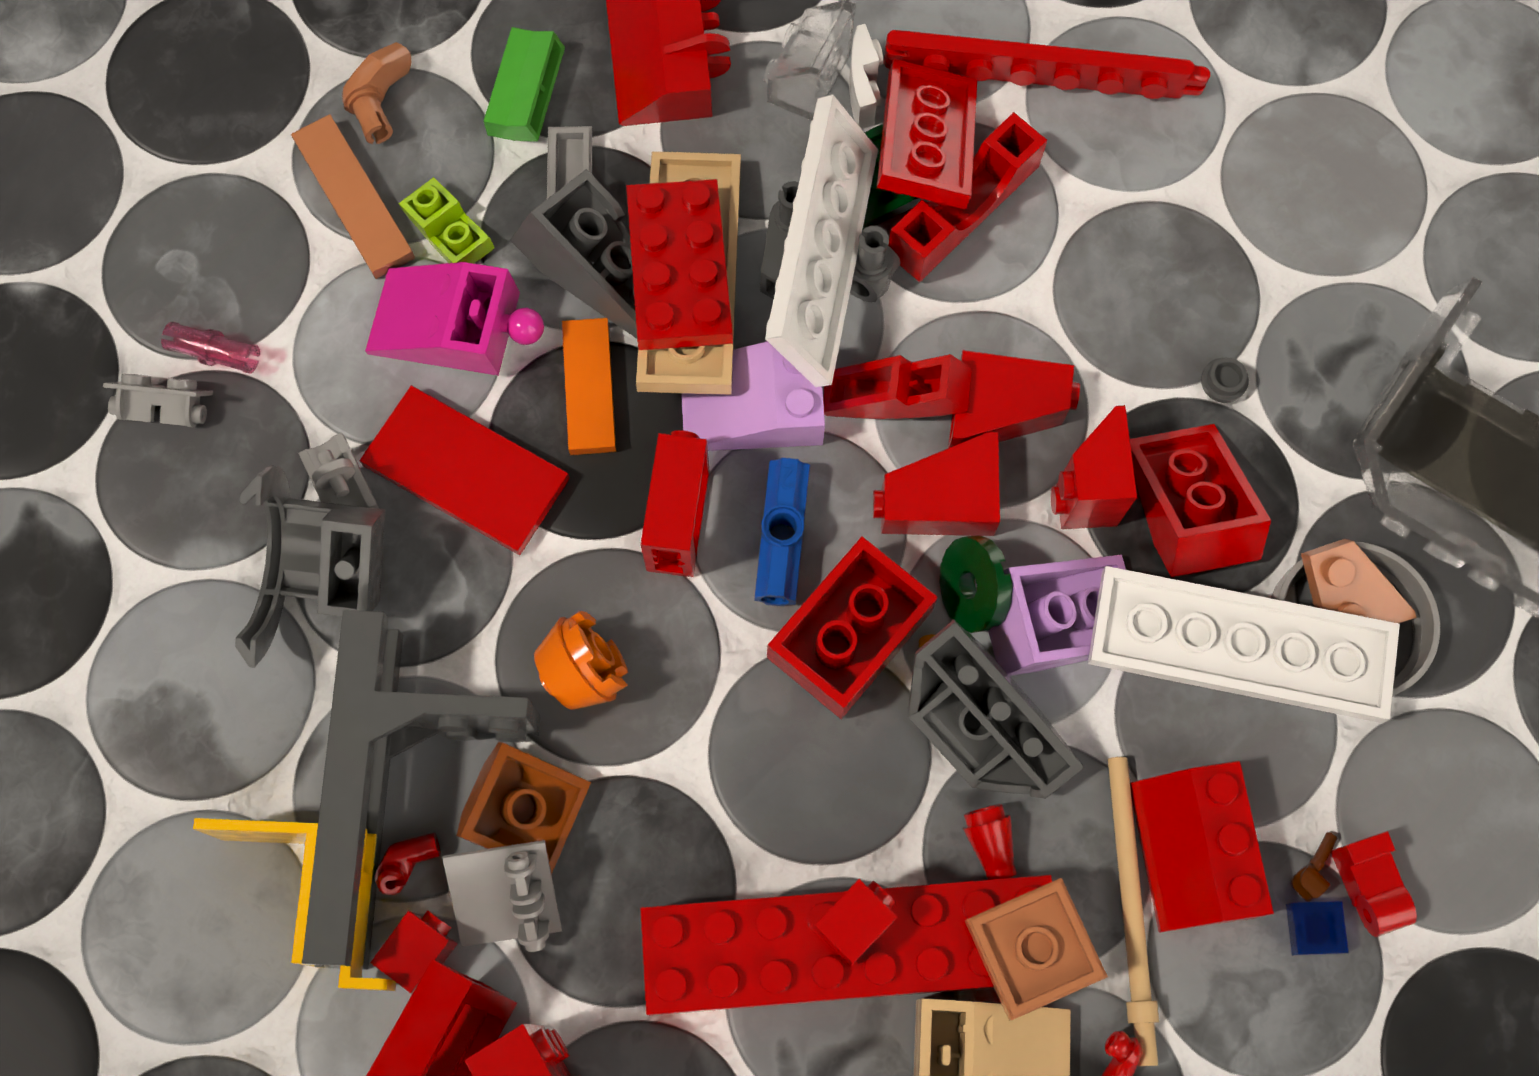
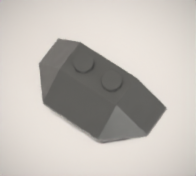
[908,620,1084,799]

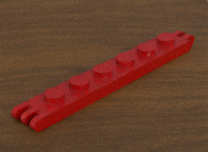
[884,30,1210,99]

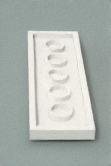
[765,95,878,387]
[1088,566,1400,723]

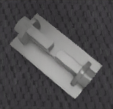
[103,374,213,427]

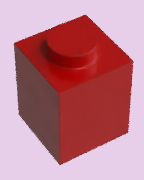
[813,879,898,966]
[370,910,458,994]

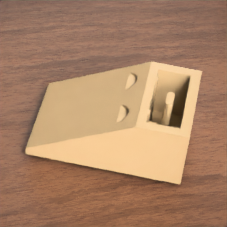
[914,998,1071,1076]

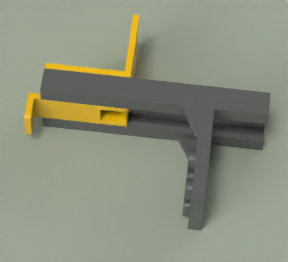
[193,610,540,991]

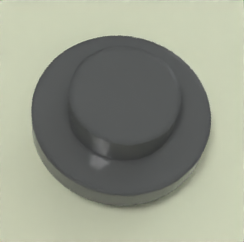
[1201,358,1249,403]

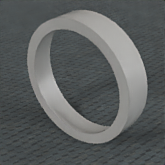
[1271,541,1440,697]

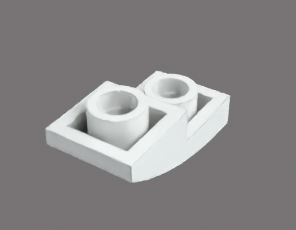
[849,24,884,129]

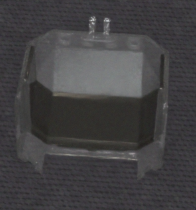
[1351,277,1539,619]

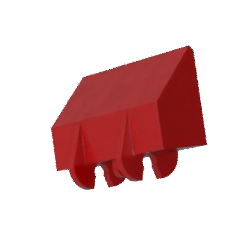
[606,0,731,126]

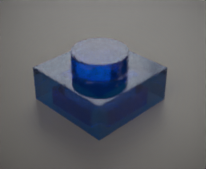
[1286,901,1349,956]

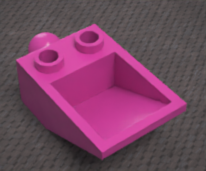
[365,262,544,376]

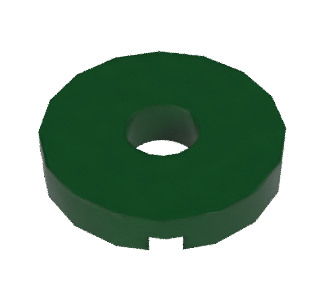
[939,535,1012,633]

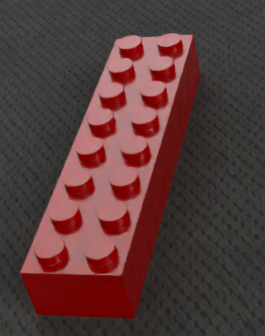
[640,875,1052,1016]

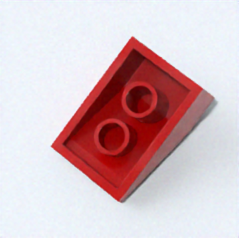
[1130,424,1271,577]

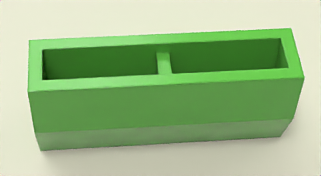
[483,27,565,141]

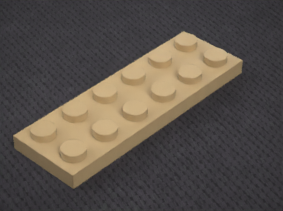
[636,151,741,395]

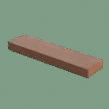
[291,114,415,279]

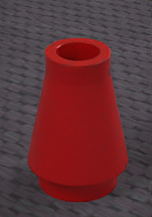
[962,804,1017,880]

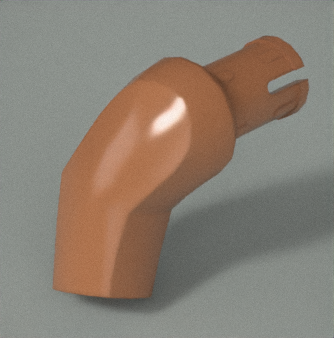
[342,42,411,144]

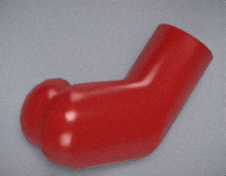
[375,832,441,896]

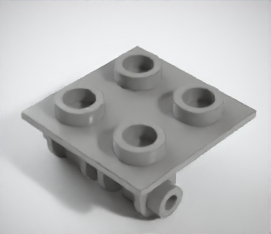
[442,840,562,952]

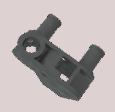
[760,181,901,302]

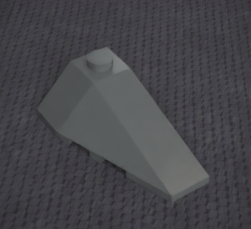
[510,169,637,339]

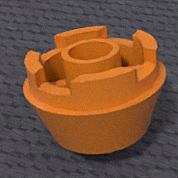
[534,611,628,710]

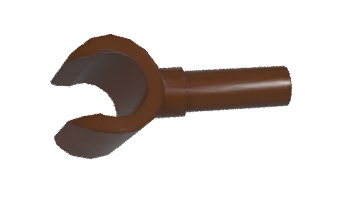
[1291,832,1338,902]

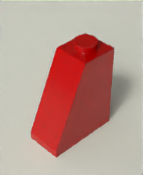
[948,350,1080,448]
[873,432,1000,536]

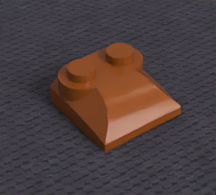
[456,742,591,875]

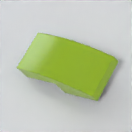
[398,177,495,264]

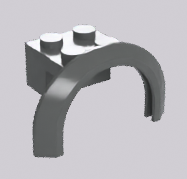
[235,465,385,668]

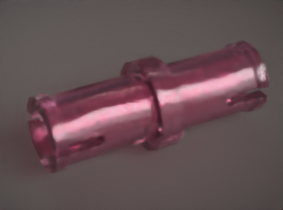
[161,321,260,374]

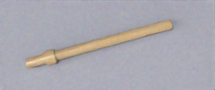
[1108,757,1159,1066]

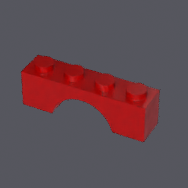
[888,112,1047,283]

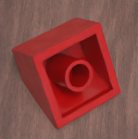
[1051,405,1137,529]

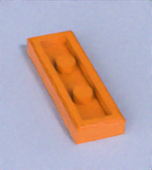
[562,318,616,455]

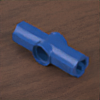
[754,458,810,607]

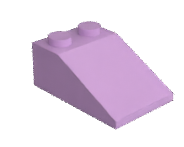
[682,341,825,451]
[976,555,1126,676]

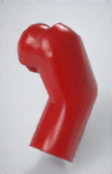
[1101,1031,1143,1076]

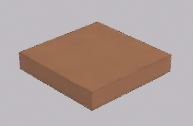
[965,878,1108,1021]

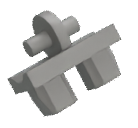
[298,432,379,509]

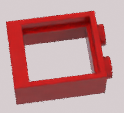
[640,430,710,577]
[366,959,517,1076]

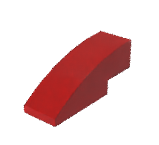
[823,354,972,419]

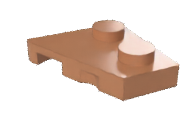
[1301,539,1417,624]

